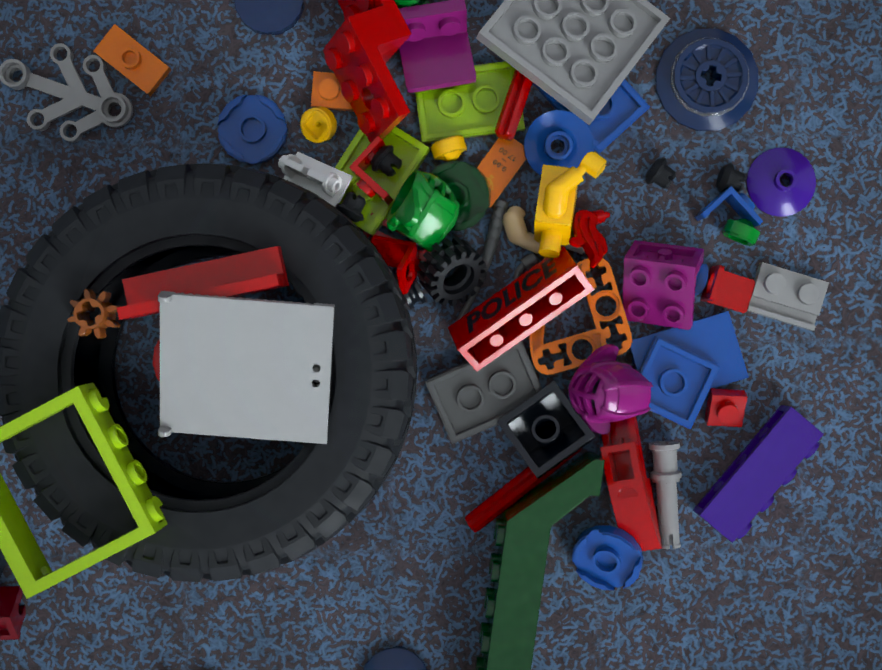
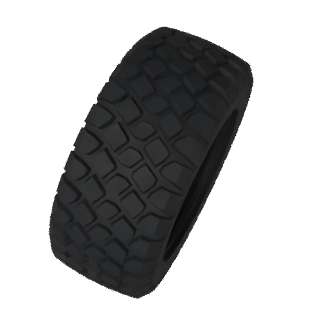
[0,163,417,582]

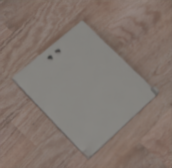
[158,291,335,444]

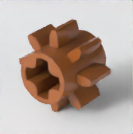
[67,289,122,339]

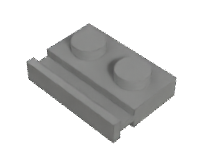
[747,262,829,331]

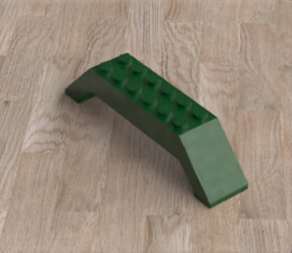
[475,452,605,670]

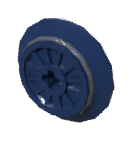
[656,29,758,131]

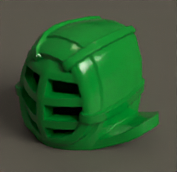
[386,170,460,252]

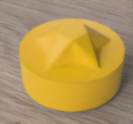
[300,106,337,143]
[430,135,467,162]

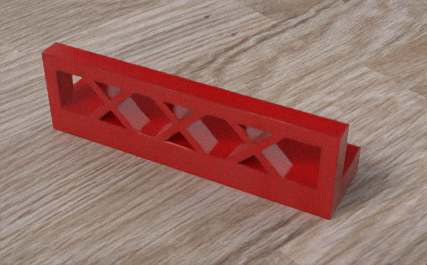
[117,246,289,320]

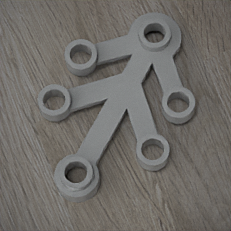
[0,43,133,143]

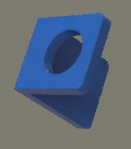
[694,186,763,227]

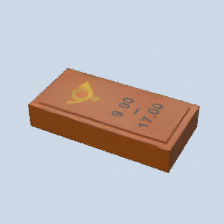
[477,138,526,209]

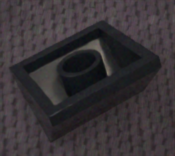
[497,381,596,479]

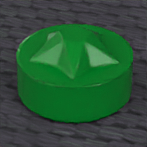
[722,219,760,246]

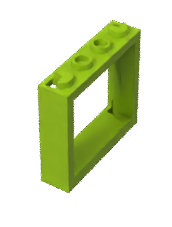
[0,382,167,599]

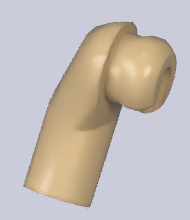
[502,206,540,254]

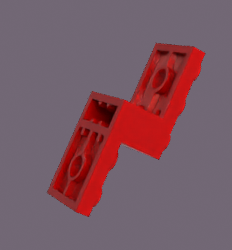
[323,0,412,144]

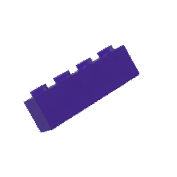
[692,405,824,543]

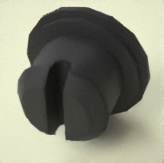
[371,145,402,177]
[645,158,676,189]
[716,163,747,193]
[336,192,366,222]

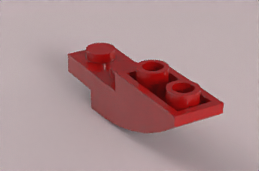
[600,416,662,551]

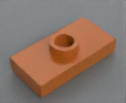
[93,24,172,97]

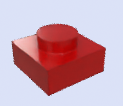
[705,388,748,427]

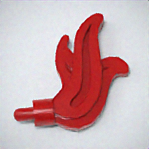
[569,209,610,268]

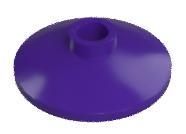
[746,148,816,217]

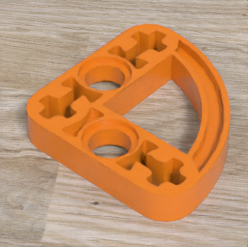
[530,258,632,375]

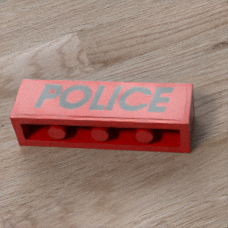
[448,246,595,372]

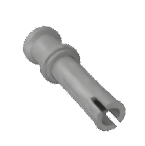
[649,441,682,549]

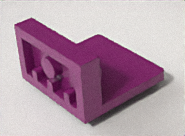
[399,0,476,93]
[622,240,704,330]

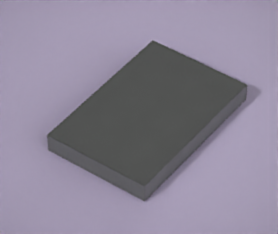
[424,341,542,444]

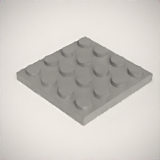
[476,0,670,125]

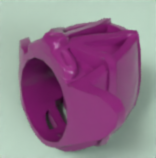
[569,344,653,434]

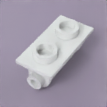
[278,152,353,207]

